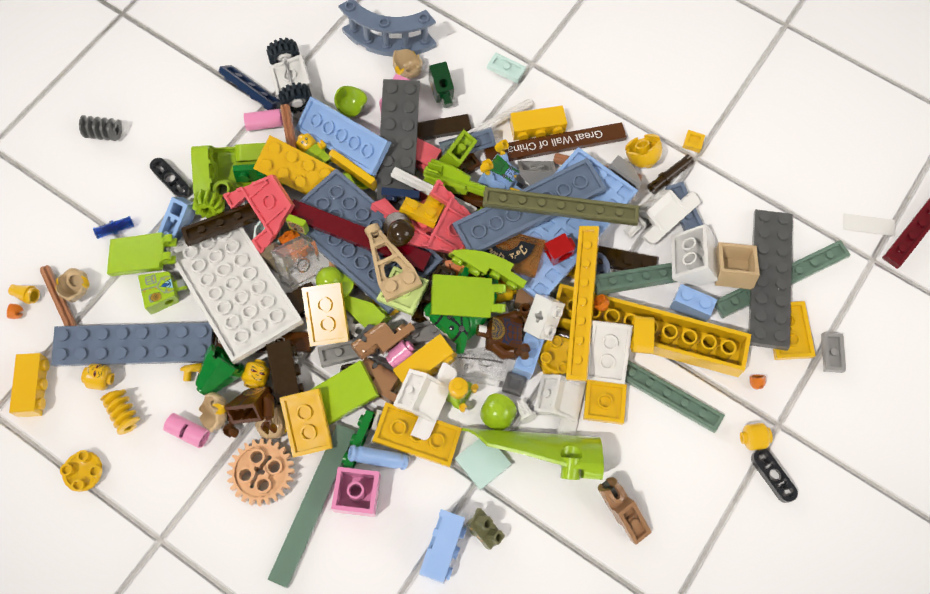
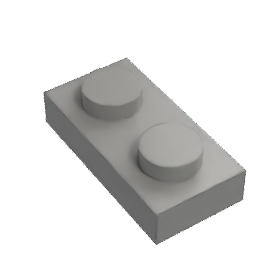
[821,332,846,373]

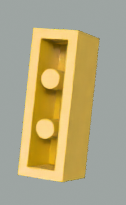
[509,105,567,141]
[393,334,457,384]
[9,353,50,417]

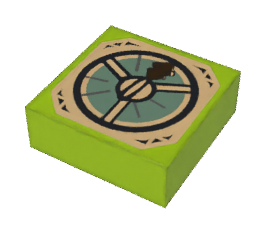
[286,214,309,235]

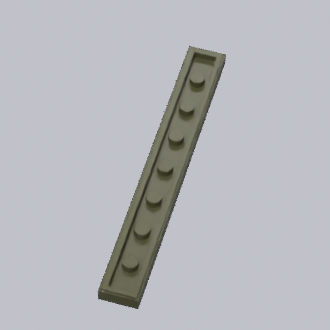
[483,187,640,226]

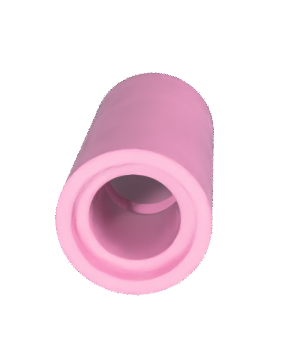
[244,109,283,131]
[163,413,210,449]

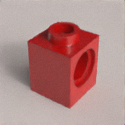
[544,233,576,266]

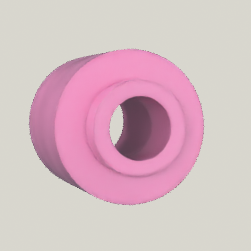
[386,340,415,368]

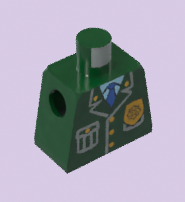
[428,61,454,108]

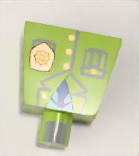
[138,271,188,315]

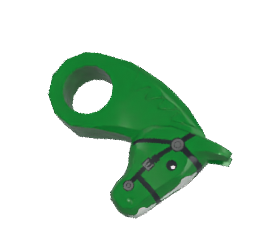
[423,266,498,354]

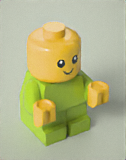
[296,133,332,165]
[446,377,479,413]

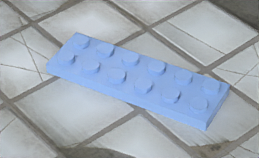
[295,96,391,176]

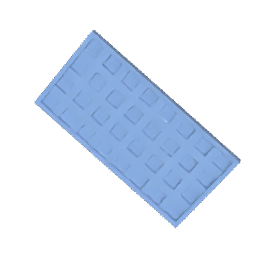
[496,147,638,298]

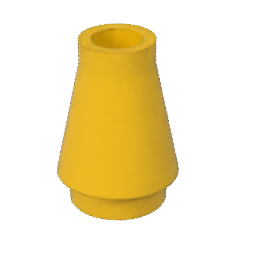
[8,284,40,304]

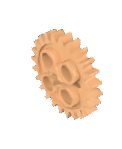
[227,438,295,507]

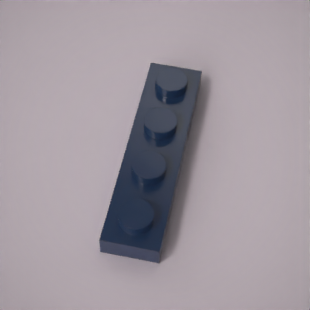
[218,65,281,110]

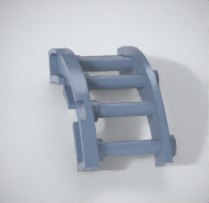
[338,0,437,57]

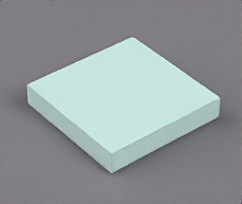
[454,439,512,491]

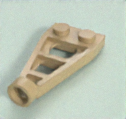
[364,223,423,303]

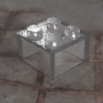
[271,234,323,290]

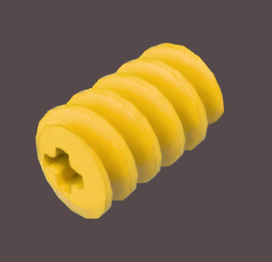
[100,389,140,435]

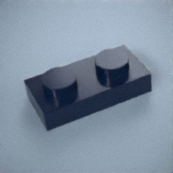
[381,187,420,202]

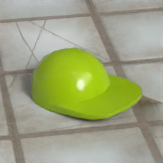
[315,266,354,298]

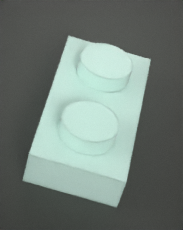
[487,52,526,83]

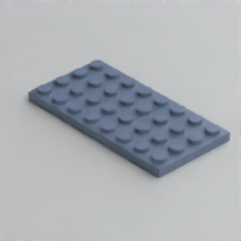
[285,169,443,314]

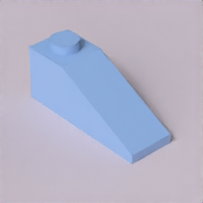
[158,197,195,252]

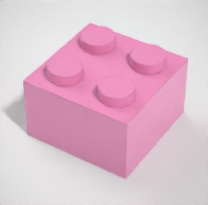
[331,467,381,517]

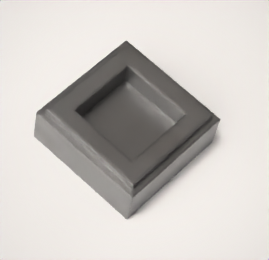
[502,371,527,397]

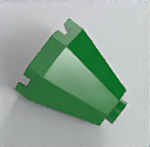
[195,344,244,395]

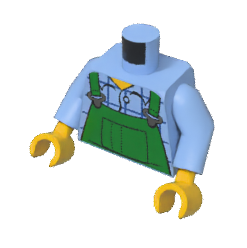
[478,139,524,190]

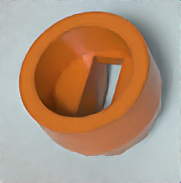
[593,294,610,312]
[7,303,24,319]
[749,374,766,390]

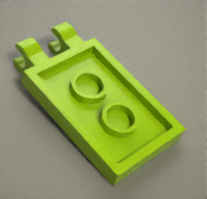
[107,232,177,277]
[430,274,506,318]
[310,360,380,425]

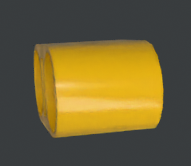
[631,316,655,354]

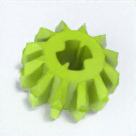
[192,189,226,218]

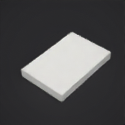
[588,320,633,384]

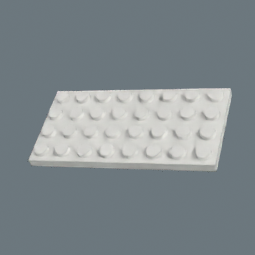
[165,227,304,364]

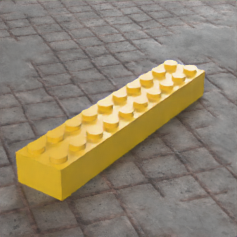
[556,283,752,377]

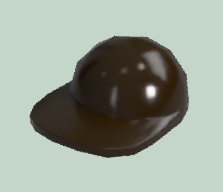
[383,212,415,247]

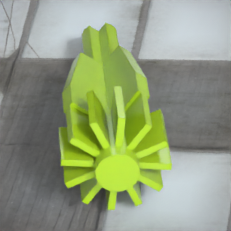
[423,159,487,197]

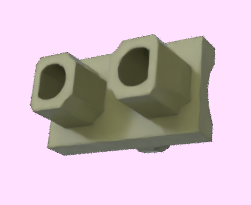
[466,508,505,550]

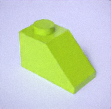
[439,129,477,168]

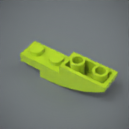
[448,249,527,290]

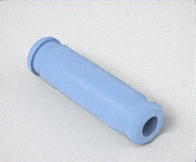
[348,445,409,470]

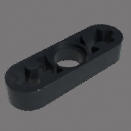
[150,158,191,199]
[751,449,798,503]

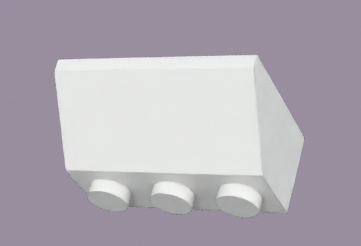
[671,224,718,286]

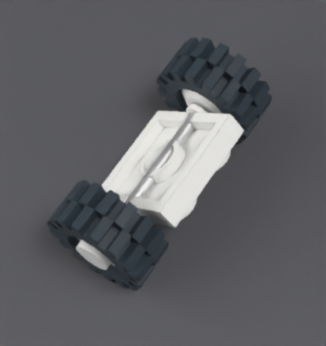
[266,37,312,113]

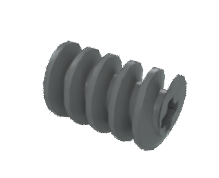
[79,115,122,141]

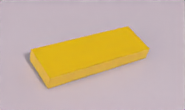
[329,149,377,191]

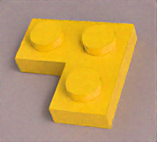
[399,195,445,228]

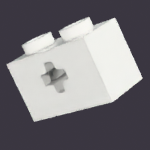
[523,293,565,341]

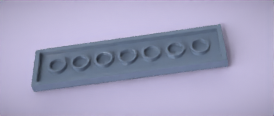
[452,158,607,252]
[51,322,214,367]

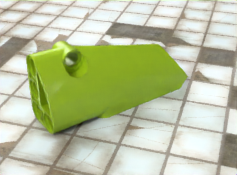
[191,142,300,199]
[461,428,604,480]

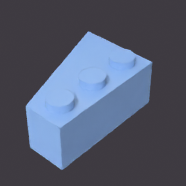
[419,509,467,584]

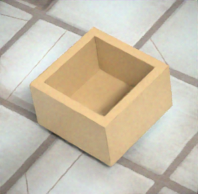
[715,242,760,289]

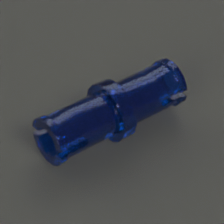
[93,216,134,239]

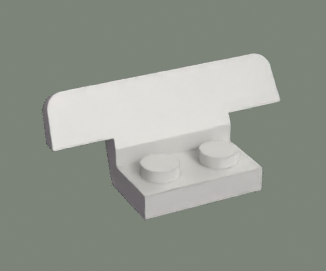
[639,190,700,245]
[393,362,457,440]
[534,374,586,435]

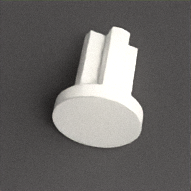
[623,217,647,238]
[515,398,537,424]

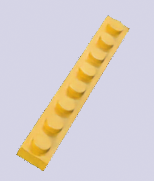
[566,226,600,382]

